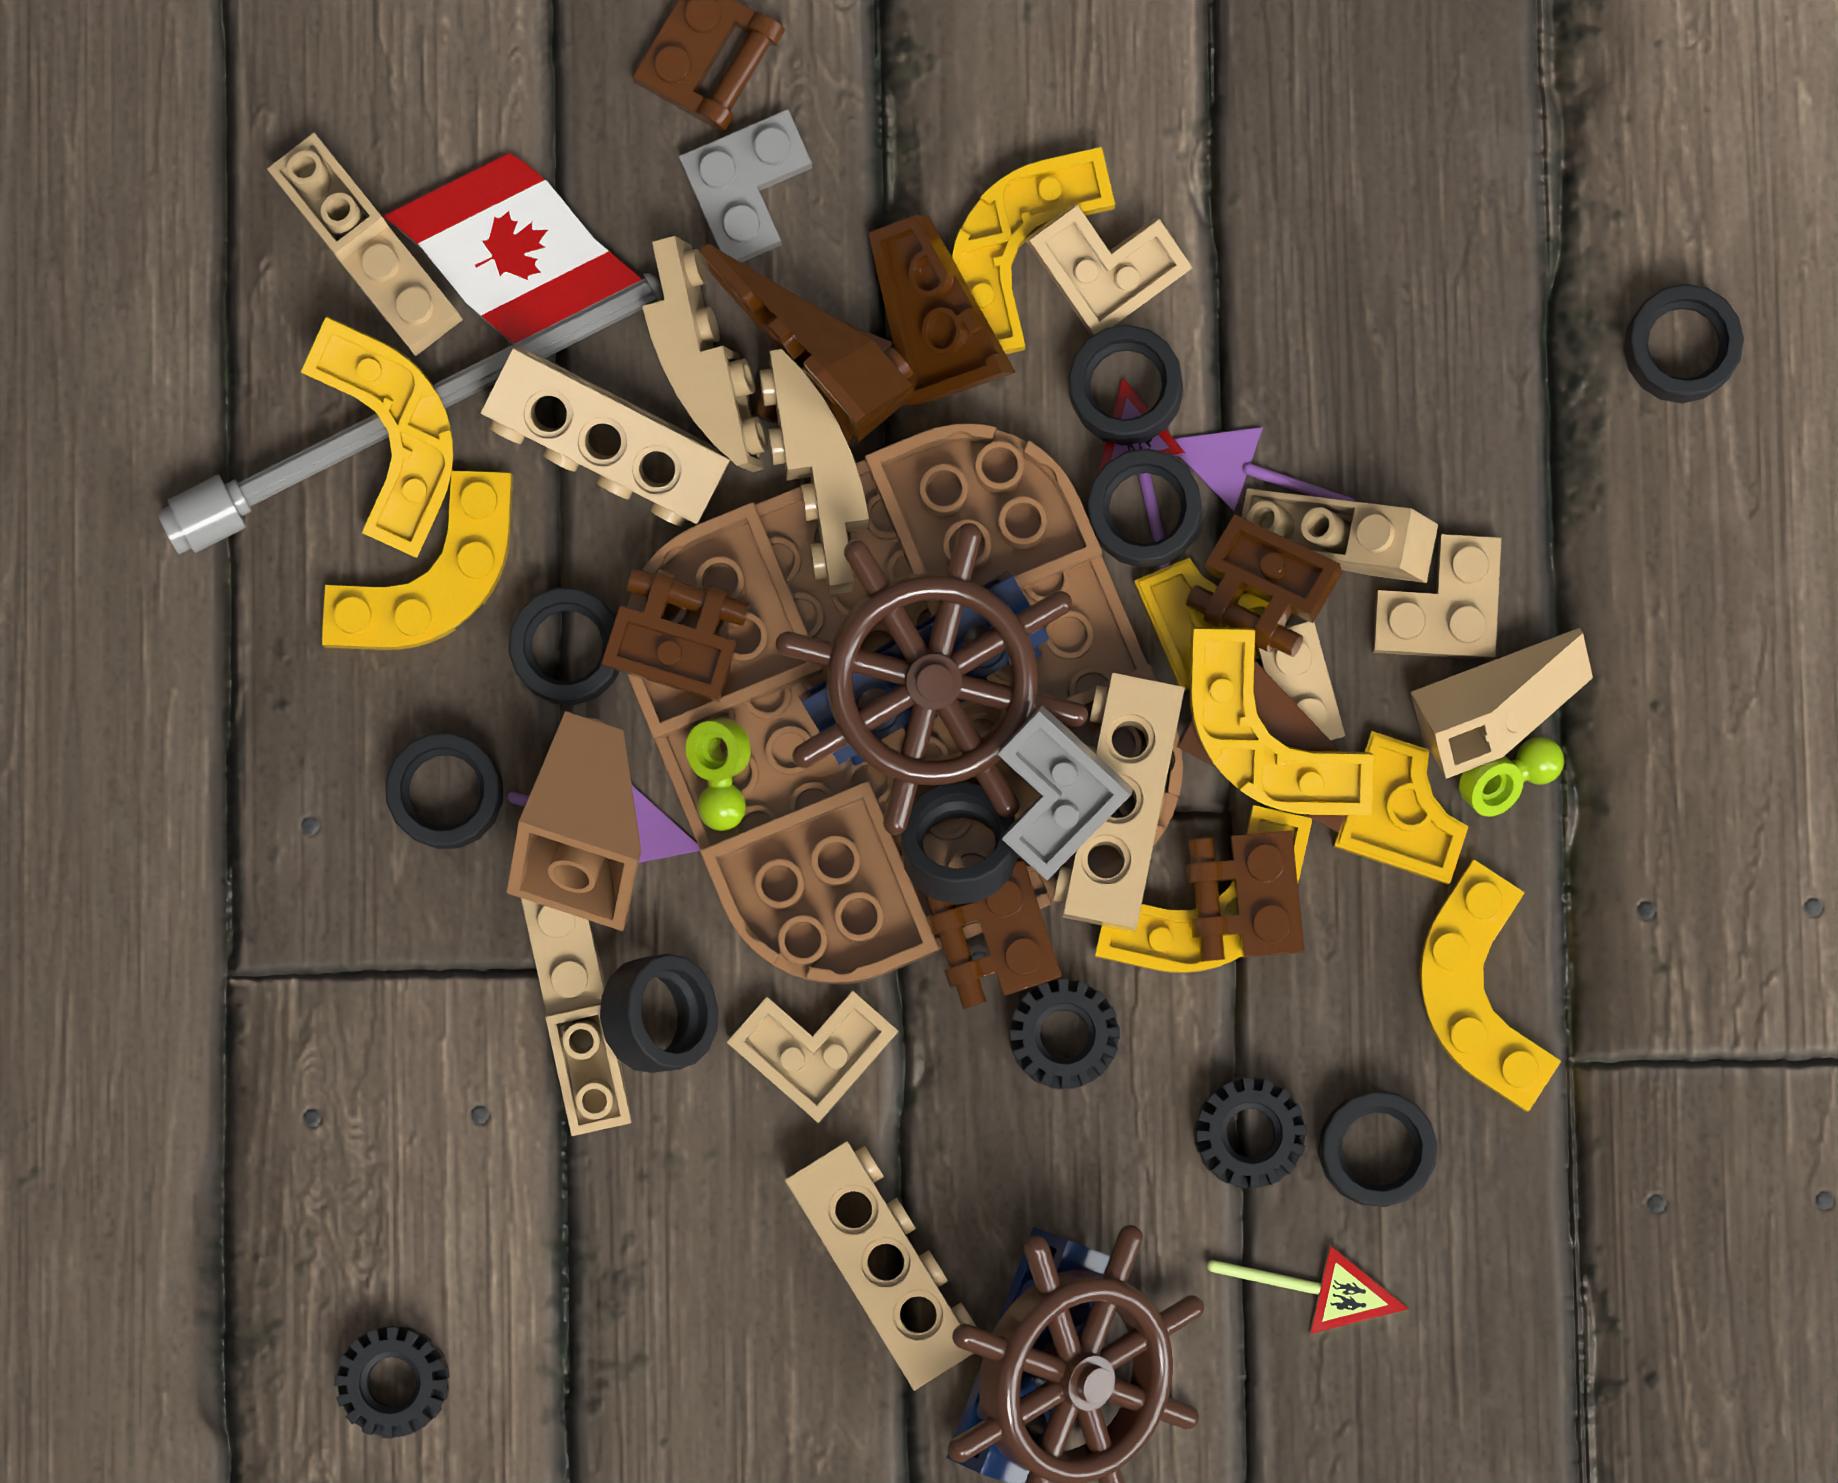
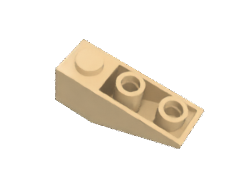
[1241,489,1438,583]
[1411,628,1593,779]

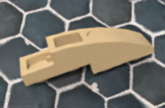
[267,133,463,357]
[642,236,767,472]
[759,349,869,595]
[521,898,632,1136]

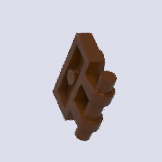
[1186,514,1342,657]
[601,568,750,702]
[1185,830,1305,962]
[926,860,1062,1009]

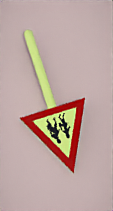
[1207,1245,1409,1334]

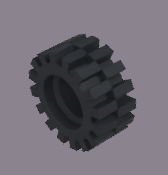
[1009,979,1120,1089]
[1194,1078,1307,1188]
[334,1326,450,1439]

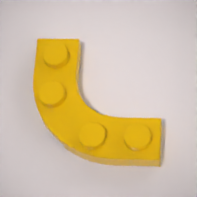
[952,147,1115,354]
[301,316,453,558]
[322,471,513,650]
[1189,627,1374,816]
[1094,805,1312,973]
[1419,860,1561,1112]

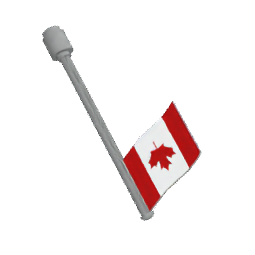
[157,153,664,555]

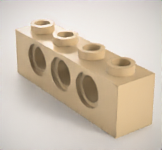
[481,345,730,527]
[1053,673,1185,932]
[785,1141,976,1391]

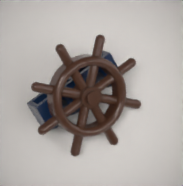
[776,523,1088,835]
[946,1225,1204,1483]

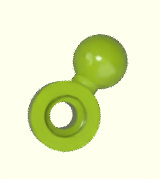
[686,717,751,831]
[1459,737,1564,817]

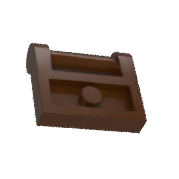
[633,0,785,132]

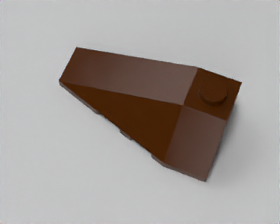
[699,243,914,443]

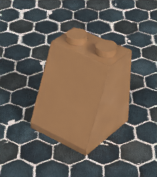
[507,711,641,931]

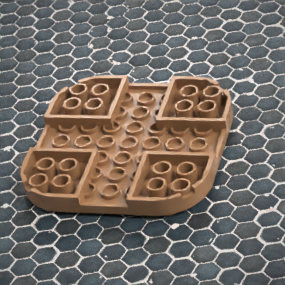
[626,424,1183,984]

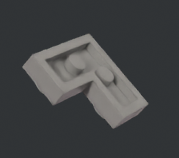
[679,110,813,263]
[997,705,1133,880]

